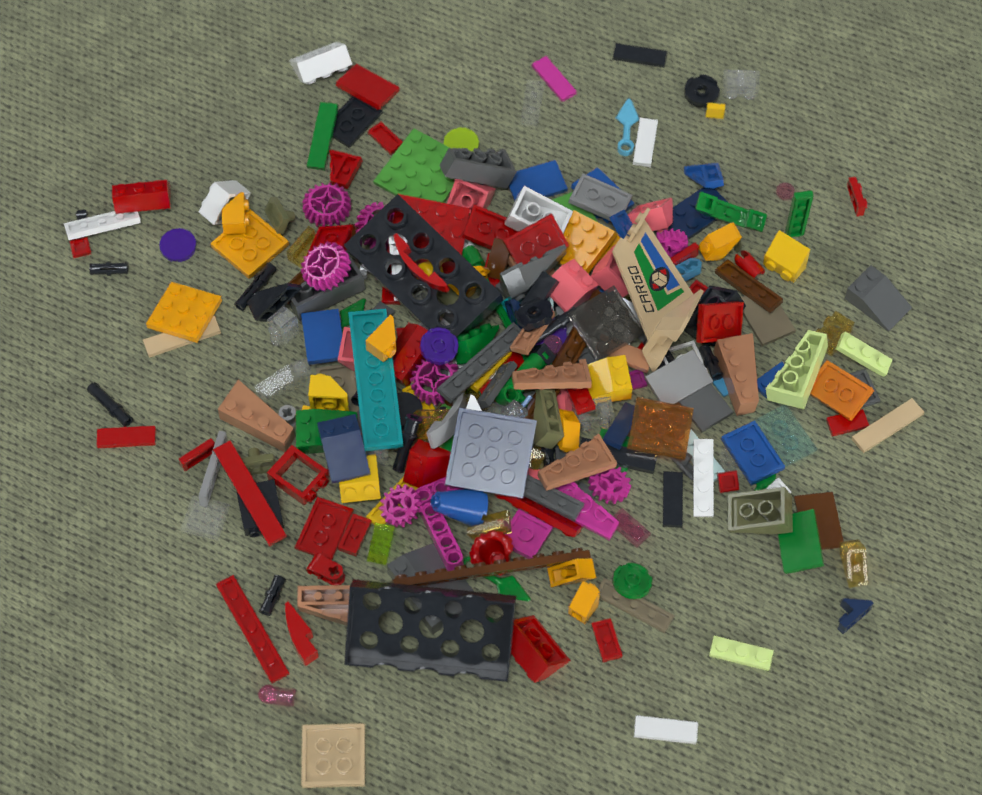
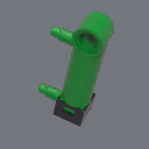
[495,343,556,408]

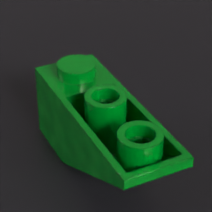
[455,323,499,364]

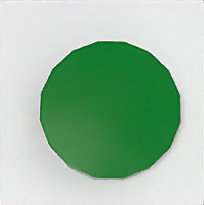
[612,563,653,599]

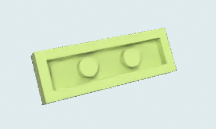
[836,332,893,376]
[709,636,774,671]

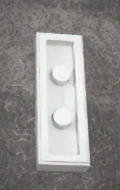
[633,118,658,167]
[634,716,698,744]

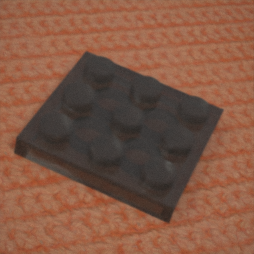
[567,286,645,361]

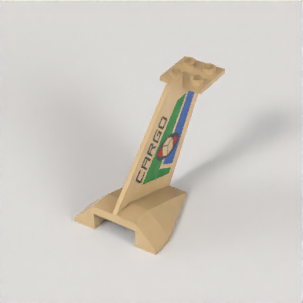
[612,208,704,372]

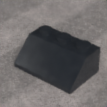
[684,285,746,347]

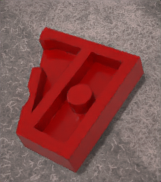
[330,150,363,189]

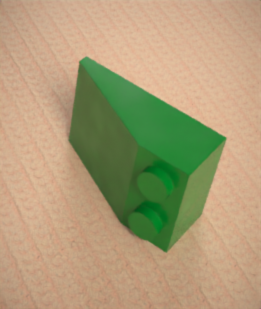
[296,409,358,454]

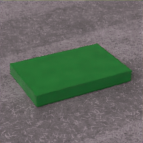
[778,509,824,574]

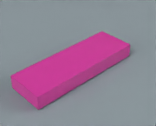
[532,56,577,102]

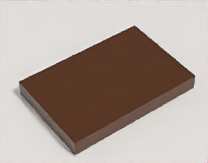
[794,492,844,550]

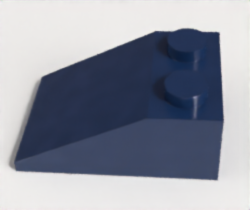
[317,414,370,484]

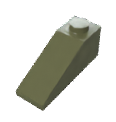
[533,389,564,449]

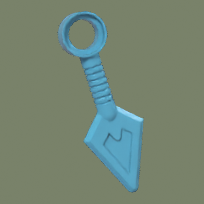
[616,99,640,156]

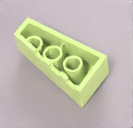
[766,330,828,409]

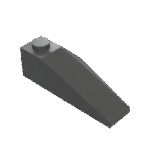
[500,244,566,303]

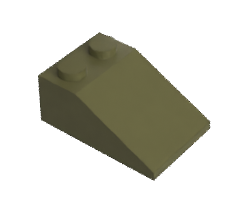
[728,487,793,535]

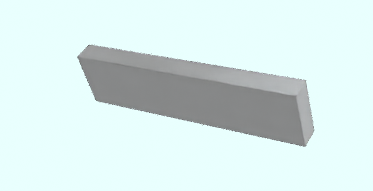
[198,431,227,507]

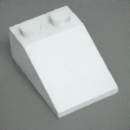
[504,186,573,233]

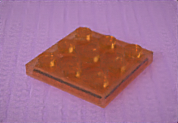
[627,397,694,460]

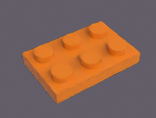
[810,360,874,421]

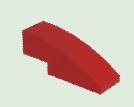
[285,601,319,667]

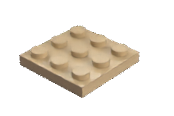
[301,723,365,788]

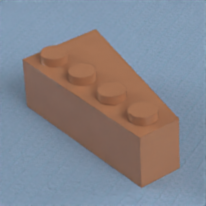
[713,333,759,416]
[218,380,295,452]

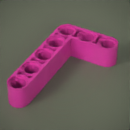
[416,477,464,571]

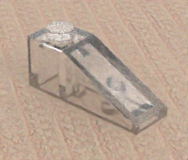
[254,358,313,402]

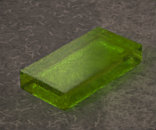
[367,523,395,565]

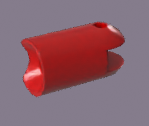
[734,250,765,278]

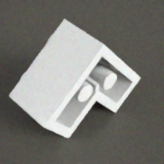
[199,180,251,225]

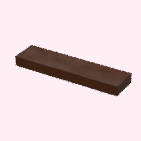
[715,259,783,313]

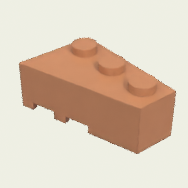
[297,585,350,626]

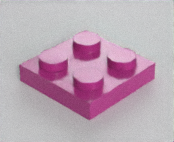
[503,509,553,559]

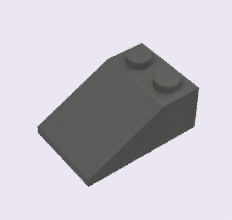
[845,265,912,332]

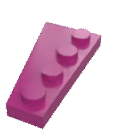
[555,482,619,541]

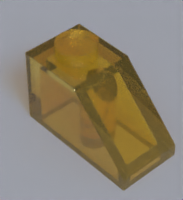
[839,539,868,588]

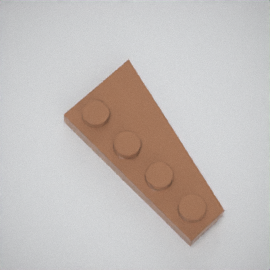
[512,359,592,390]
[537,434,617,491]

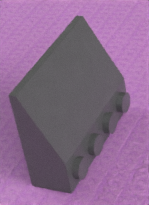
[387,543,474,635]

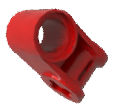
[306,553,345,586]

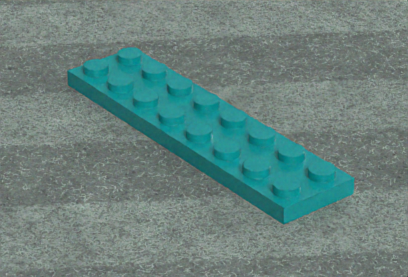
[348,309,403,451]

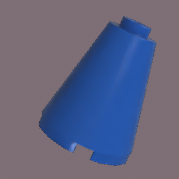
[430,489,488,528]

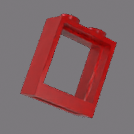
[267,445,329,506]

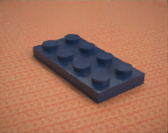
[668,187,729,240]

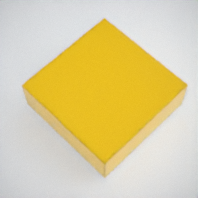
[706,103,725,119]

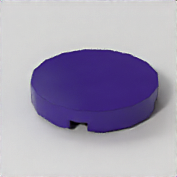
[159,228,196,262]
[420,327,459,365]

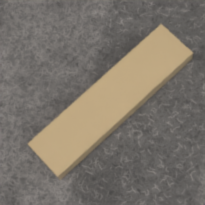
[143,315,221,358]
[852,398,924,453]

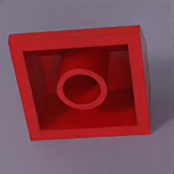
[403,439,451,488]

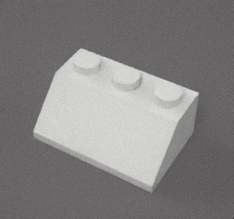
[289,42,352,84]

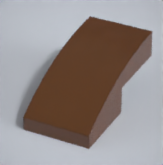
[486,238,510,280]

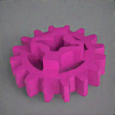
[656,229,688,258]
[588,467,631,504]
[379,484,422,527]

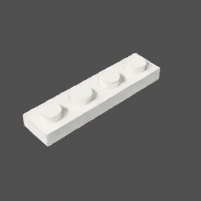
[64,211,141,240]
[693,439,714,517]

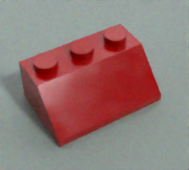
[112,180,170,214]
[392,323,428,387]
[511,615,571,683]

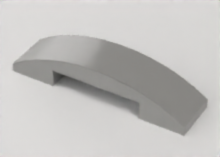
[426,392,467,449]

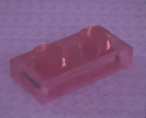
[613,508,651,548]

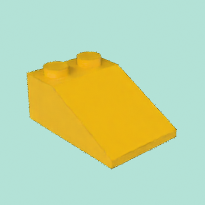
[587,355,632,404]

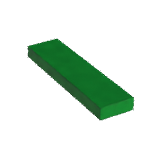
[307,102,339,171]
[785,190,814,237]

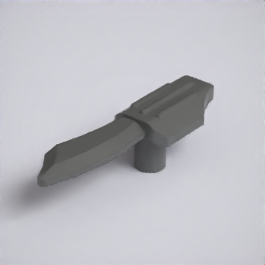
[656,438,694,480]

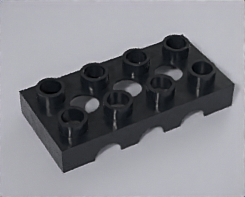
[344,194,504,340]
[344,579,516,682]

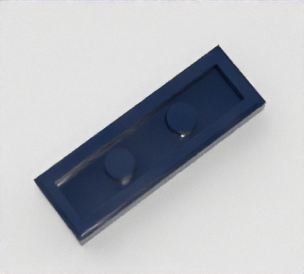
[603,402,643,450]

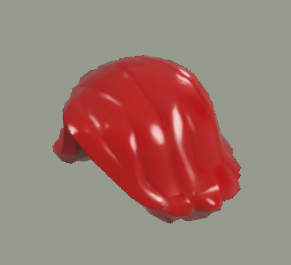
[469,530,514,575]

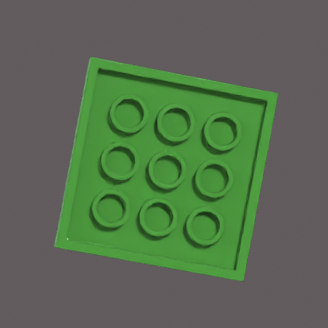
[373,128,455,203]

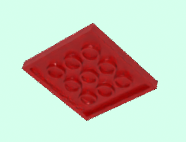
[387,194,470,274]

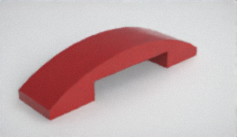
[393,233,450,292]

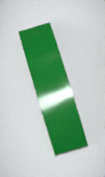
[695,192,767,232]

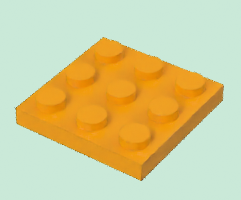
[210,209,289,280]
[557,210,617,274]
[146,282,222,343]

